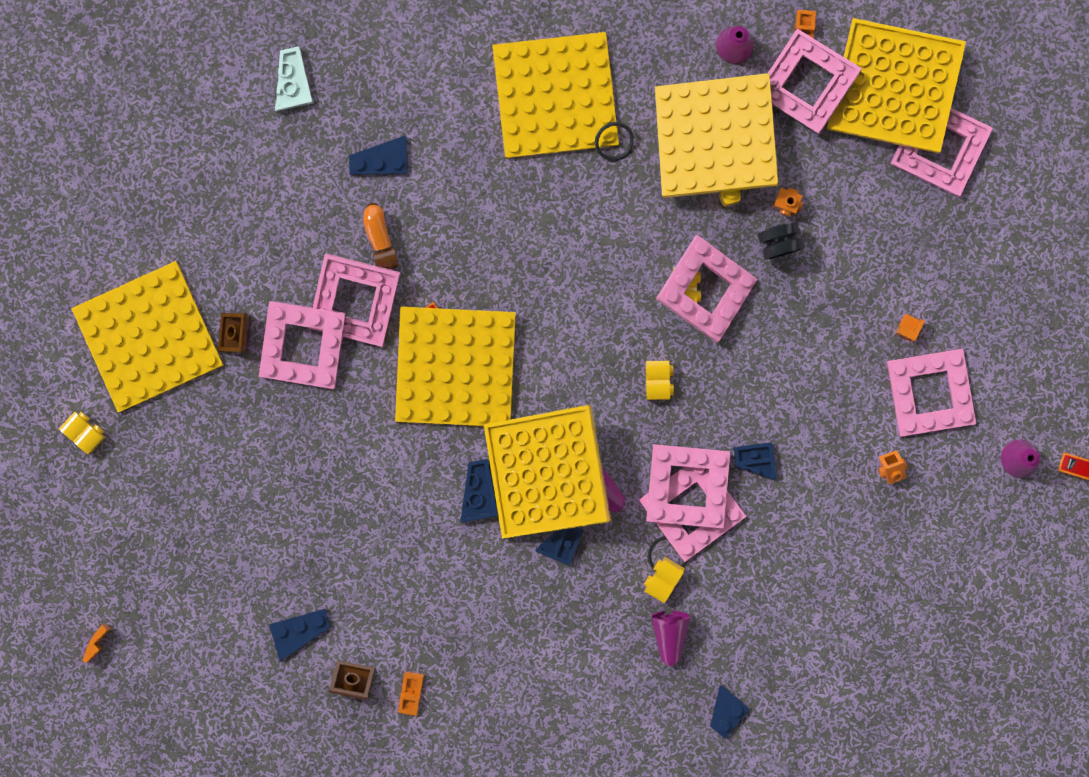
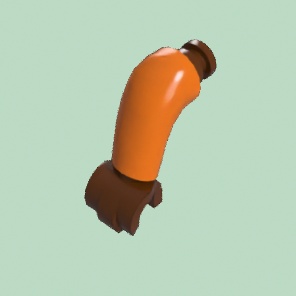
[363,202,399,270]

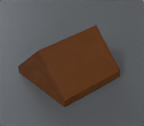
[218,313,251,353]
[329,660,375,700]

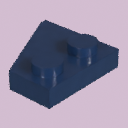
[733,442,777,479]
[535,527,584,565]
[710,685,750,739]

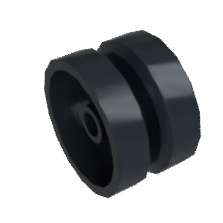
[757,222,805,260]

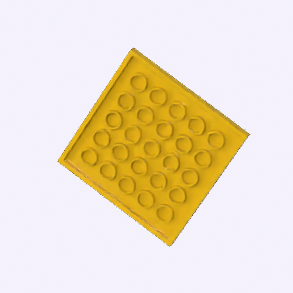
[827,18,966,154]
[492,32,619,159]
[655,73,778,198]
[71,261,223,413]
[395,307,516,426]
[484,405,610,538]

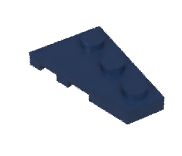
[349,135,407,175]
[460,459,498,522]
[269,608,330,662]

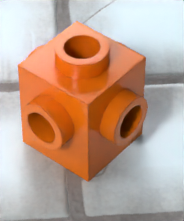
[772,188,804,217]
[878,450,908,485]

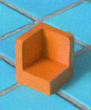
[895,314,925,342]

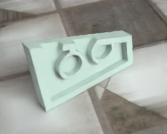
[275,46,313,112]

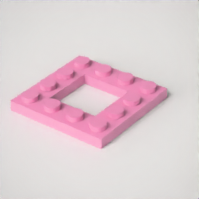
[768,29,862,134]
[890,108,993,197]
[656,235,757,343]
[308,253,400,347]
[259,301,346,389]
[887,349,976,437]
[646,444,730,528]
[639,467,746,562]

